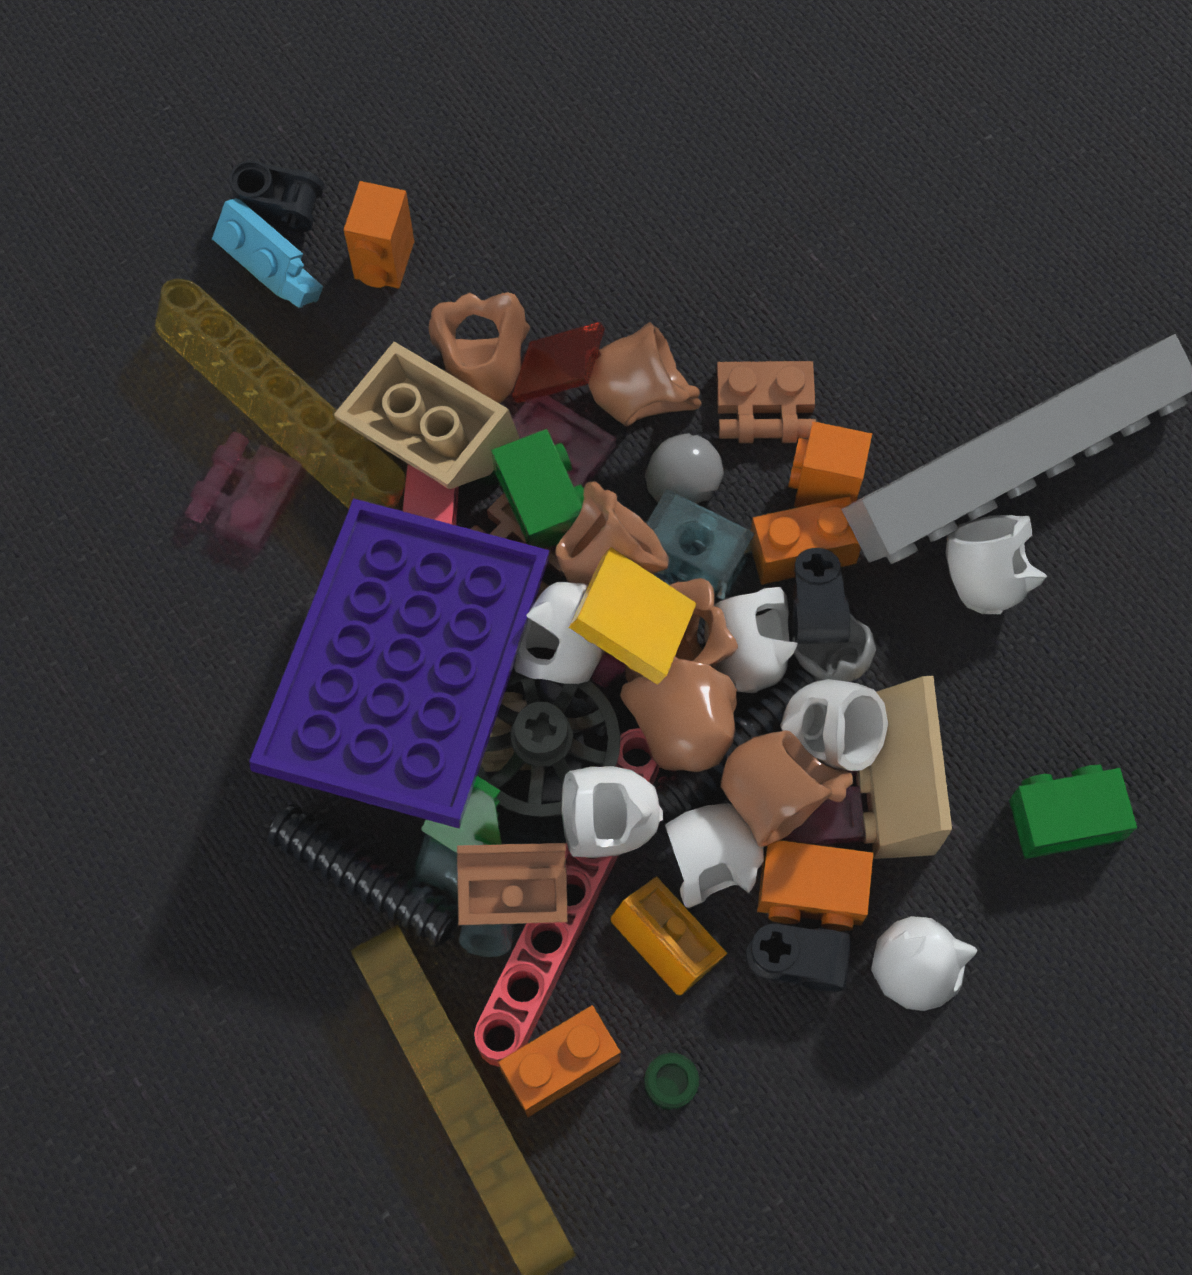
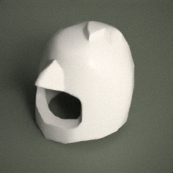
[946,515,1047,614]
[514,582,605,684]
[704,587,798,693]
[780,679,888,771]
[561,766,663,858]
[665,803,764,908]
[871,916,977,1011]

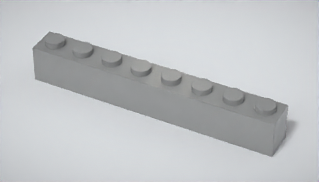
[841,334,1192,564]

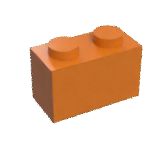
[344,181,414,288]
[788,421,872,507]
[749,496,861,585]
[757,840,873,931]
[498,1005,621,1117]

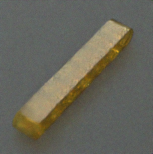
[155,279,406,510]
[350,925,576,1275]

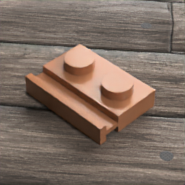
[457,843,568,925]

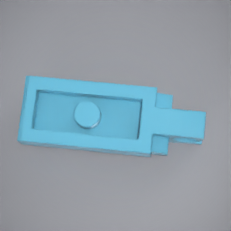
[212,198,324,308]

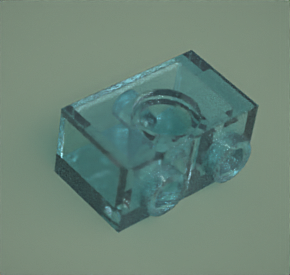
[646,489,755,600]

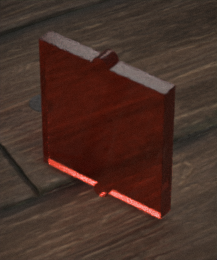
[512,322,605,403]

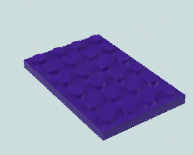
[249,498,549,829]

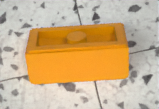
[611,876,728,996]

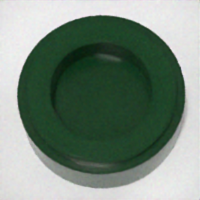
[645,1053,699,1110]

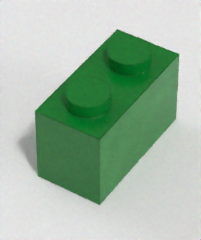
[491,429,584,549]
[1009,765,1137,859]

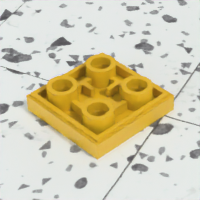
[568,547,697,685]

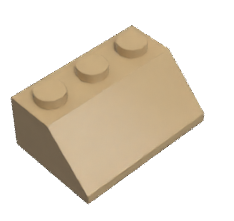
[334,342,519,489]
[856,676,952,859]

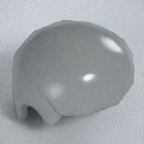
[645,433,724,512]
[792,614,876,682]

